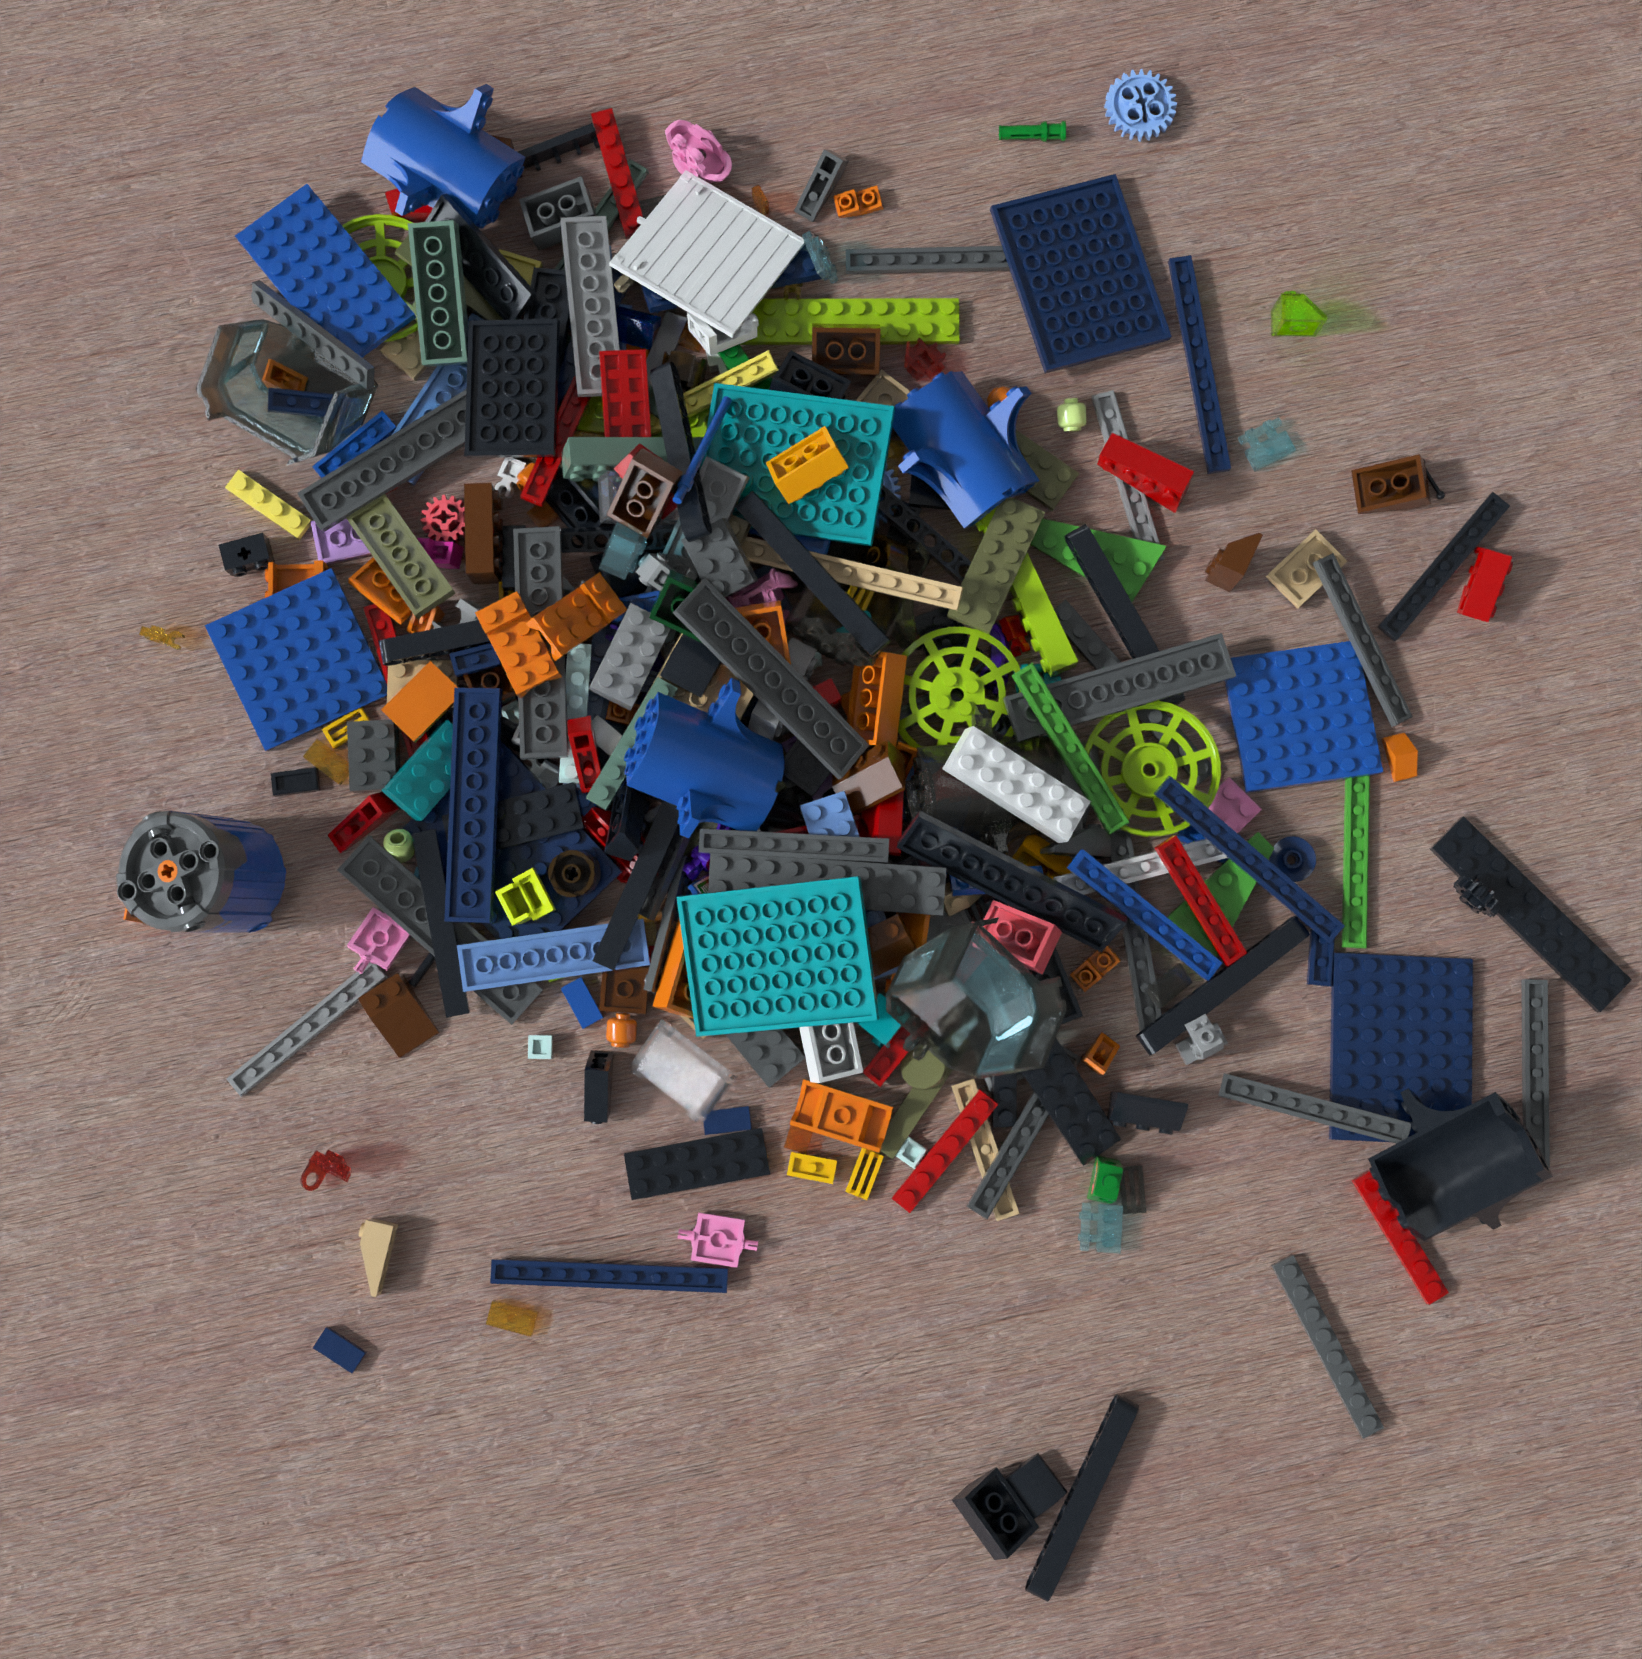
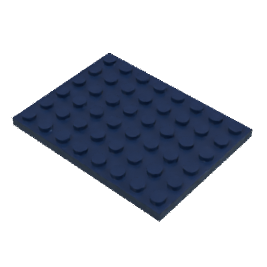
[990,174,1172,374]
[402,738,623,939]
[1329,953,1473,1142]

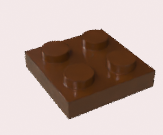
[599,967,649,1014]

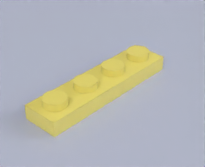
[225,470,312,540]

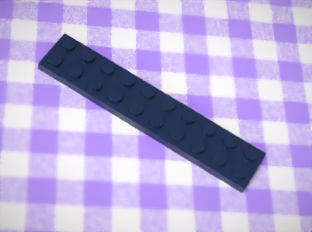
[444,688,502,923]

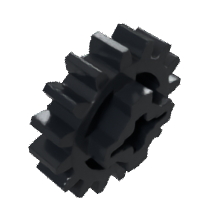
[1453,876,1502,917]

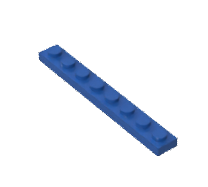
[1067,849,1222,981]

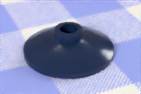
[1269,836,1316,882]

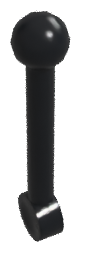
[1423,459,1445,500]

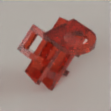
[904,338,946,382]
[300,1150,352,1191]

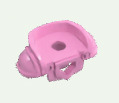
[665,120,732,184]
[726,568,799,625]

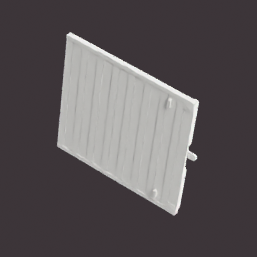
[609,170,806,338]

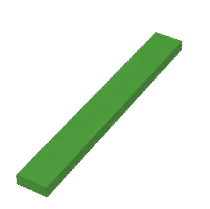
[1012,663,1129,835]
[1342,775,1370,949]

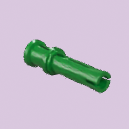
[999,121,1066,142]

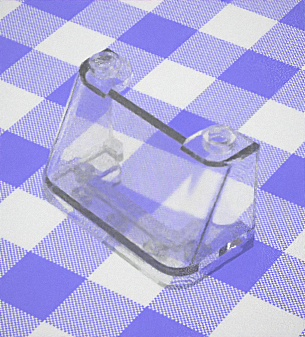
[630,1019,738,1122]

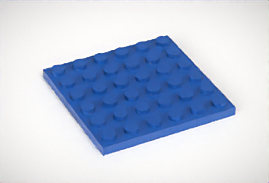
[205,568,387,751]
[1225,641,1383,793]

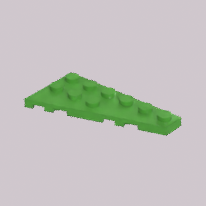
[1031,519,1167,602]
[1167,832,1274,957]

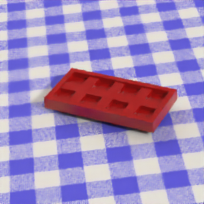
[599,349,651,437]

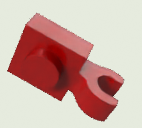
[999,614,1030,657]

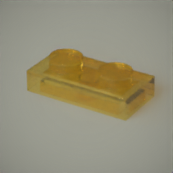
[303,739,349,785]
[485,1300,539,1337]

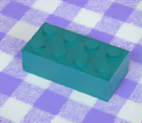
[381,720,453,821]

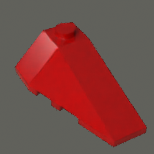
[861,790,904,856]

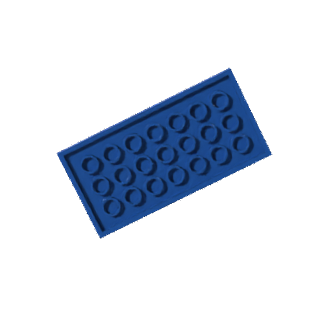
[235,184,416,357]

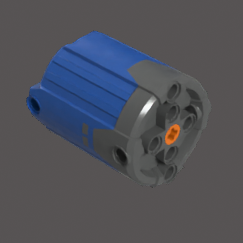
[116,811,286,933]

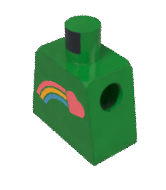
[1087,1156,1123,1204]

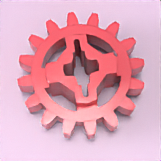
[420,495,465,543]

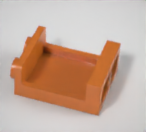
[265,560,328,598]

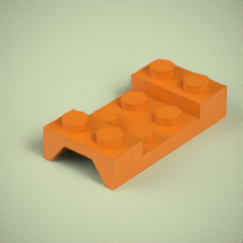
[526,572,627,662]
[475,591,562,698]
[789,1079,894,1153]

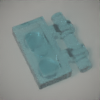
[802,231,839,284]
[1238,417,1296,472]
[1078,1202,1123,1254]

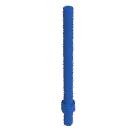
[673,396,732,504]

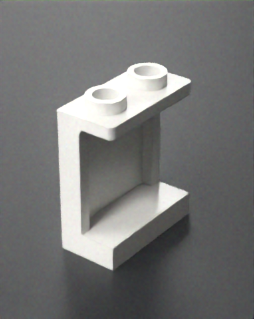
[687,312,759,356]

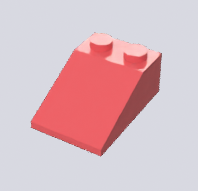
[973,900,1062,975]

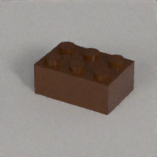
[812,323,881,374]
[607,448,683,539]

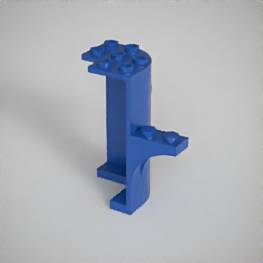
[361,84,525,229]
[892,371,1040,528]
[624,678,784,838]

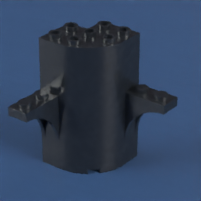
[1368,1088,1553,1241]

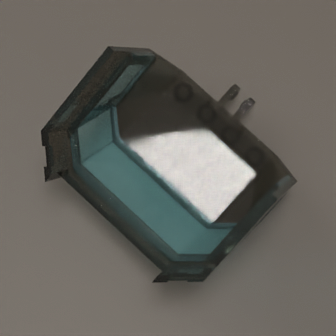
[196,319,378,466]
[886,917,1067,1079]

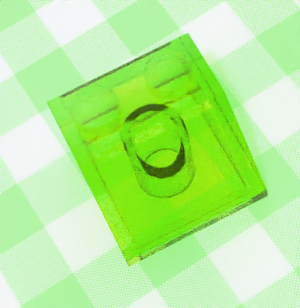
[1271,291,1327,337]

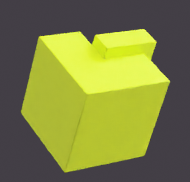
[495,868,556,925]

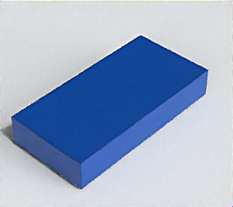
[561,977,604,1029]

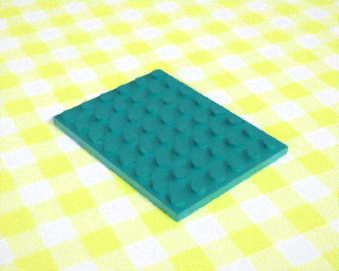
[700,383,895,546]
[676,876,880,1037]

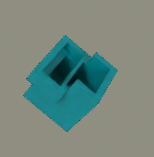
[856,993,911,1049]

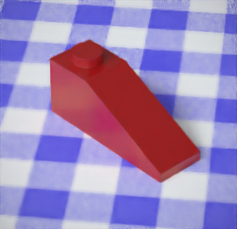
[567,716,602,793]
[328,792,399,853]

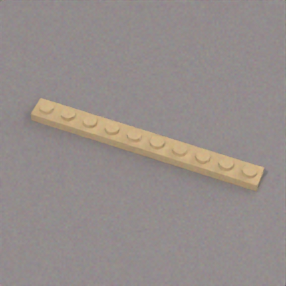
[742,537,964,611]

